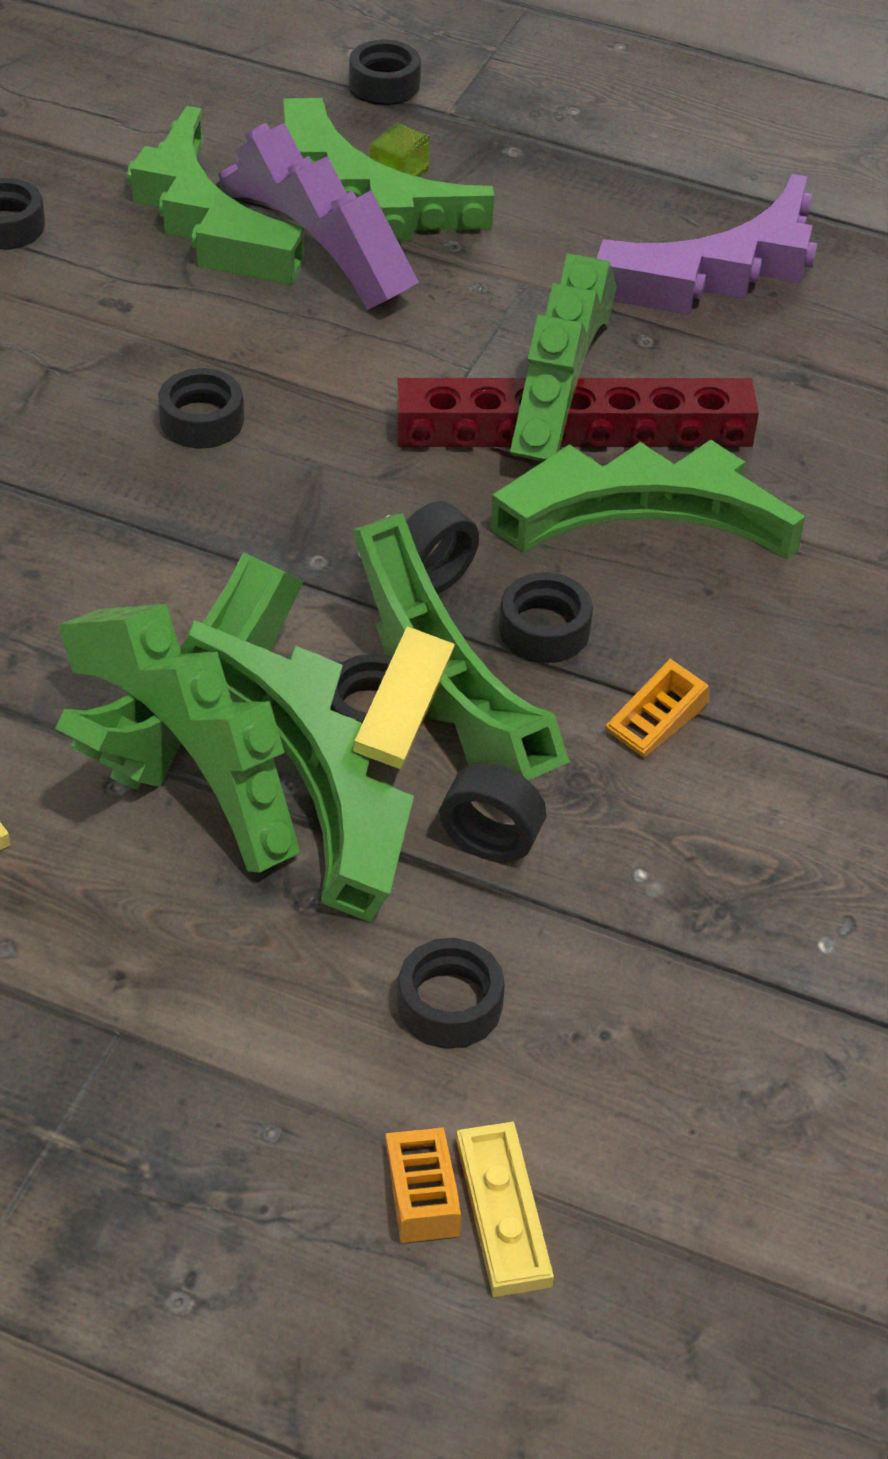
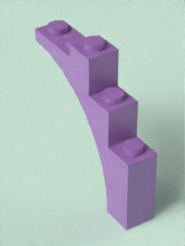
[215,123,419,310]
[596,174,818,315]

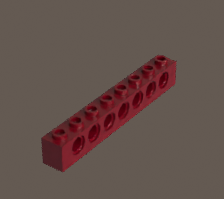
[397,378,759,447]

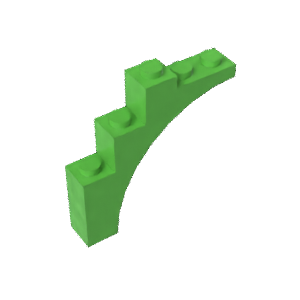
[283,98,494,241]
[127,106,305,285]
[510,253,617,461]
[490,440,805,559]
[352,513,570,780]
[55,552,304,790]
[58,604,301,872]
[180,620,414,922]

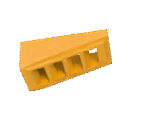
[605,659,709,758]
[386,1127,462,1243]

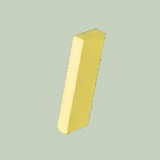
[353,627,455,770]
[456,1121,554,1297]

